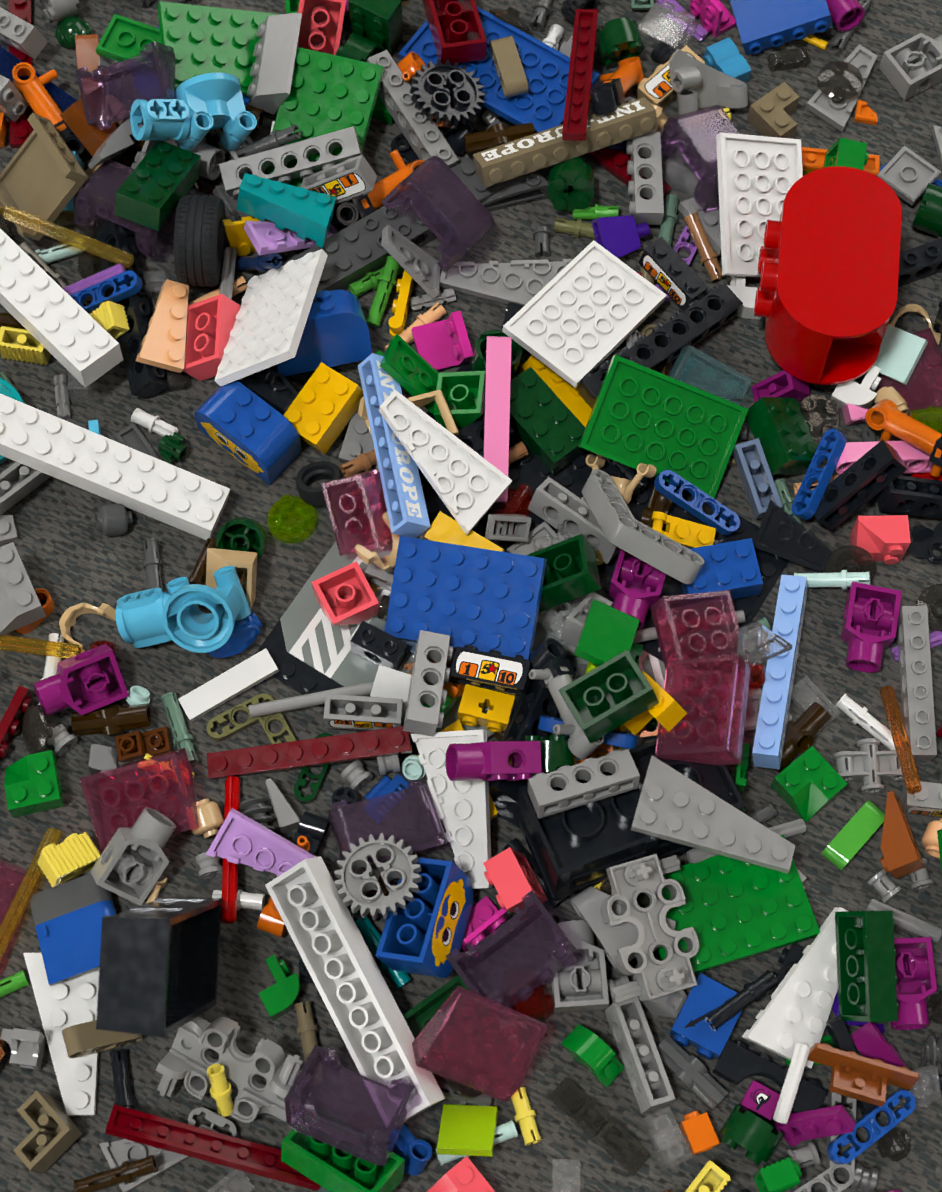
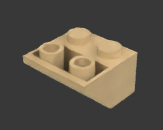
[206,548,257,610]

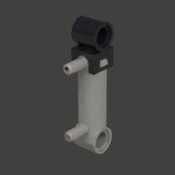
[529,638,604,759]

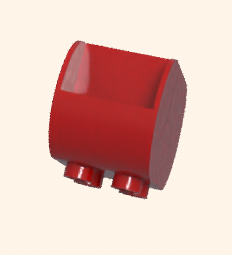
[754,166,902,385]

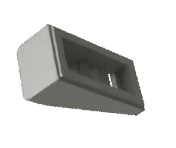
[485,514,532,542]
[265,778,300,833]

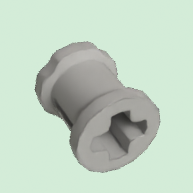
[910,858,935,891]
[867,869,902,903]
[785,1141,821,1169]

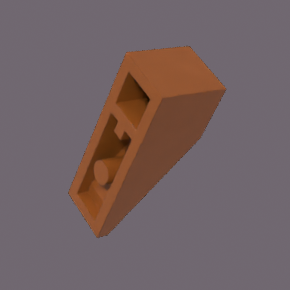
[880,790,925,879]

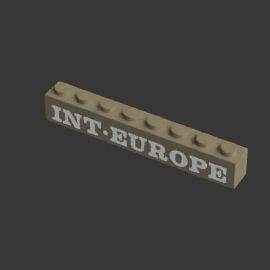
[473,97,658,187]

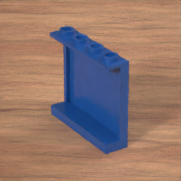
[730,0,833,55]

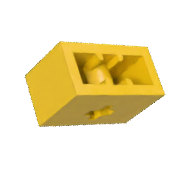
[458,684,515,733]

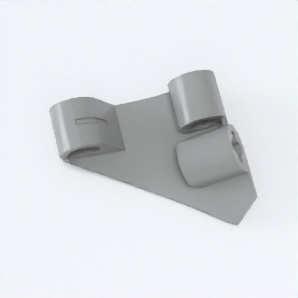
[669,49,748,116]
[570,886,676,970]

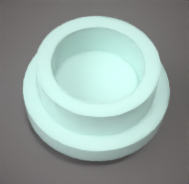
[125,686,150,705]
[402,755,426,780]

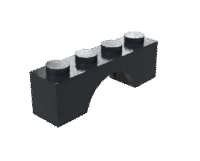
[712,1040,827,1114]

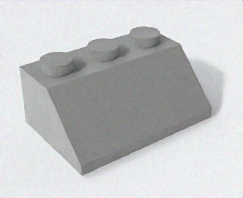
[0,542,46,636]

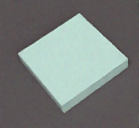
[874,324,928,385]

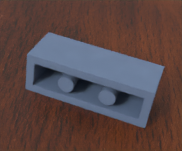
[732,438,783,520]

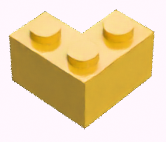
[623,671,687,735]

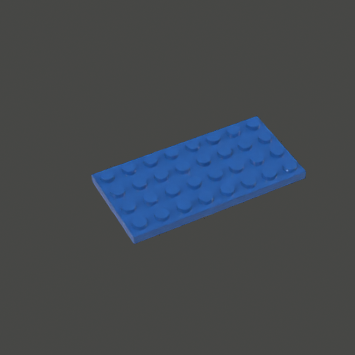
[398,7,600,133]

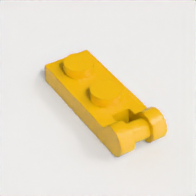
[388,270,414,337]
[651,511,716,549]

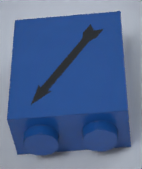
[669,973,742,1060]

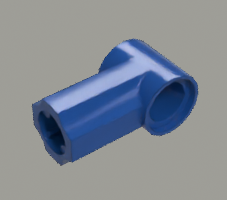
[381,1123,433,1176]

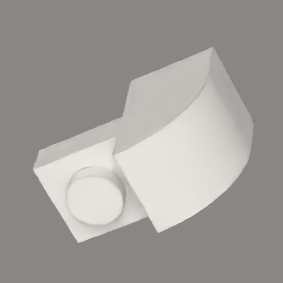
[727,276,761,319]
[830,365,882,409]

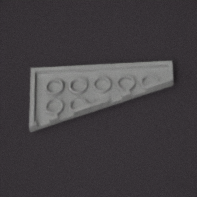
[440,259,572,305]
[631,755,796,874]

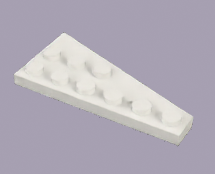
[411,730,492,889]
[742,907,847,1069]

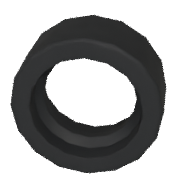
[295,461,344,505]

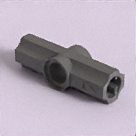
[657,1036,728,1111]

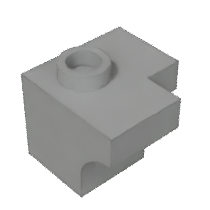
[0,1027,46,1070]

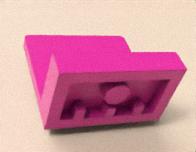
[689,0,737,38]
[411,311,473,371]
[460,896,507,954]

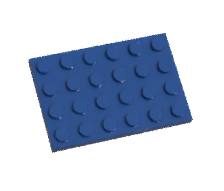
[384,536,547,660]

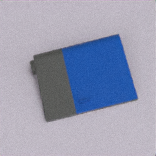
[28,869,116,986]

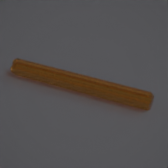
[880,685,922,794]

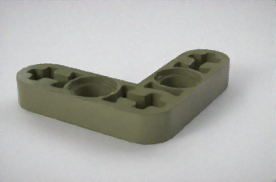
[206,693,296,744]

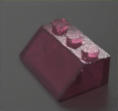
[321,469,393,556]

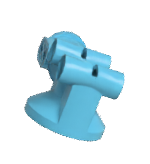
[130,72,257,151]
[115,566,251,653]

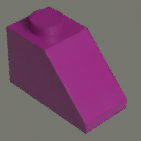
[751,370,811,403]

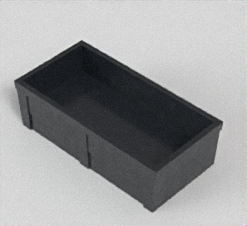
[513,720,745,902]
[96,897,222,1038]

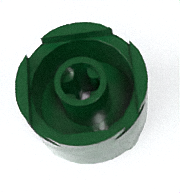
[596,17,644,69]
[336,32,385,62]
[547,157,594,211]
[911,183,942,238]
[470,330,522,380]
[525,735,576,774]
[719,1104,783,1165]

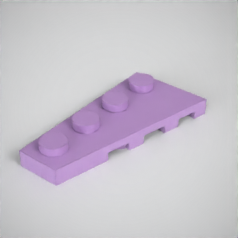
[244,221,338,256]
[206,808,316,876]

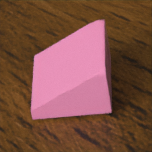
[842,403,868,425]

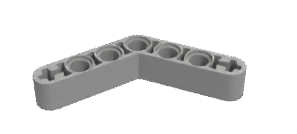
[582,469,704,584]
[794,1088,856,1192]

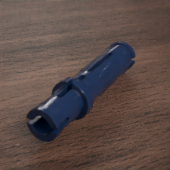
[235,253,283,271]

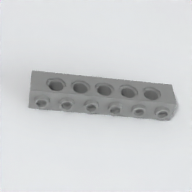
[367,50,459,179]
[219,126,362,198]
[897,606,937,761]

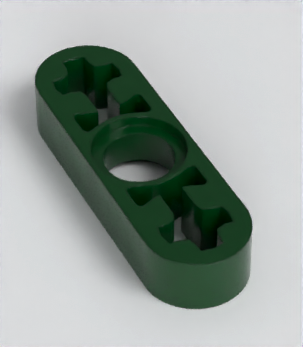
[294,733,333,804]

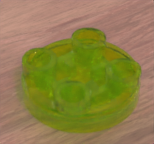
[267,494,317,544]

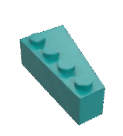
[236,173,337,248]

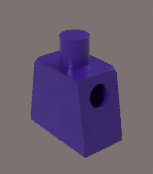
[591,215,650,258]

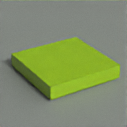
[437,1104,498,1157]

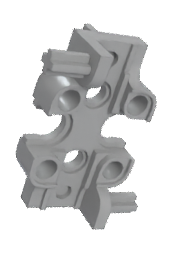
[600,854,699,1003]
[156,1016,307,1123]

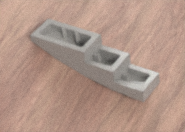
[88,118,142,169]

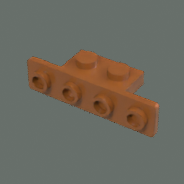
[807,1043,919,1107]

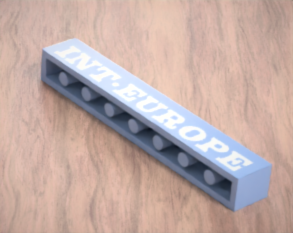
[358,353,430,538]
[752,575,808,769]

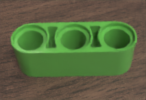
[821,800,885,871]

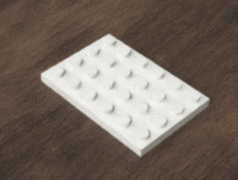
[716,132,803,277]
[502,240,667,388]
[214,249,328,387]

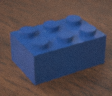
[681,538,763,607]

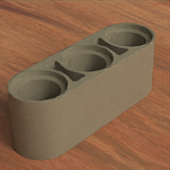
[489,36,529,98]
[62,1020,143,1058]

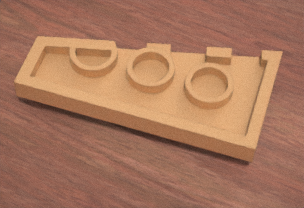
[136,279,189,373]

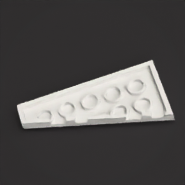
[379,390,512,535]
[23,953,99,1116]

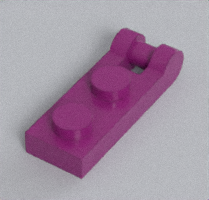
[774,1105,855,1146]

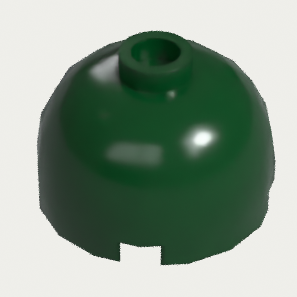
[216,517,267,562]

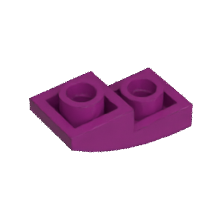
[850,1022,906,1067]

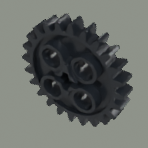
[410,59,485,127]

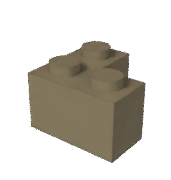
[747,82,799,139]
[13,1090,83,1174]

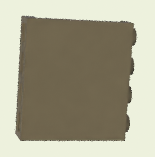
[0,113,88,241]

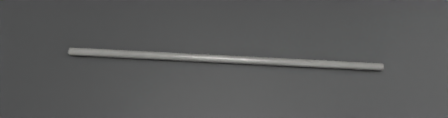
[248,610,745,718]

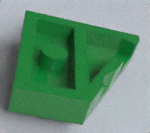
[730,742,750,796]

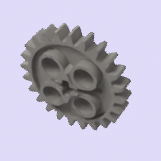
[334,833,422,920]

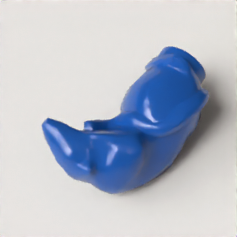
[206,611,262,658]

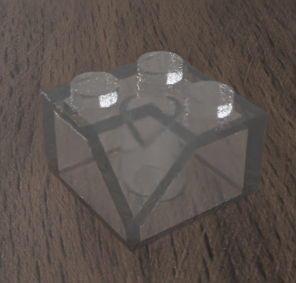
[637,1,700,49]

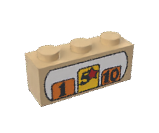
[637,46,705,109]

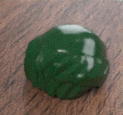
[55,16,92,50]

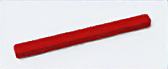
[221,776,240,924]

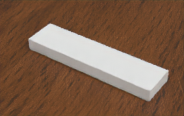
[178,648,279,722]

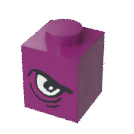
[739,1080,780,1123]

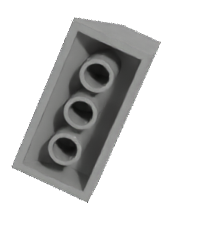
[247,12,302,114]

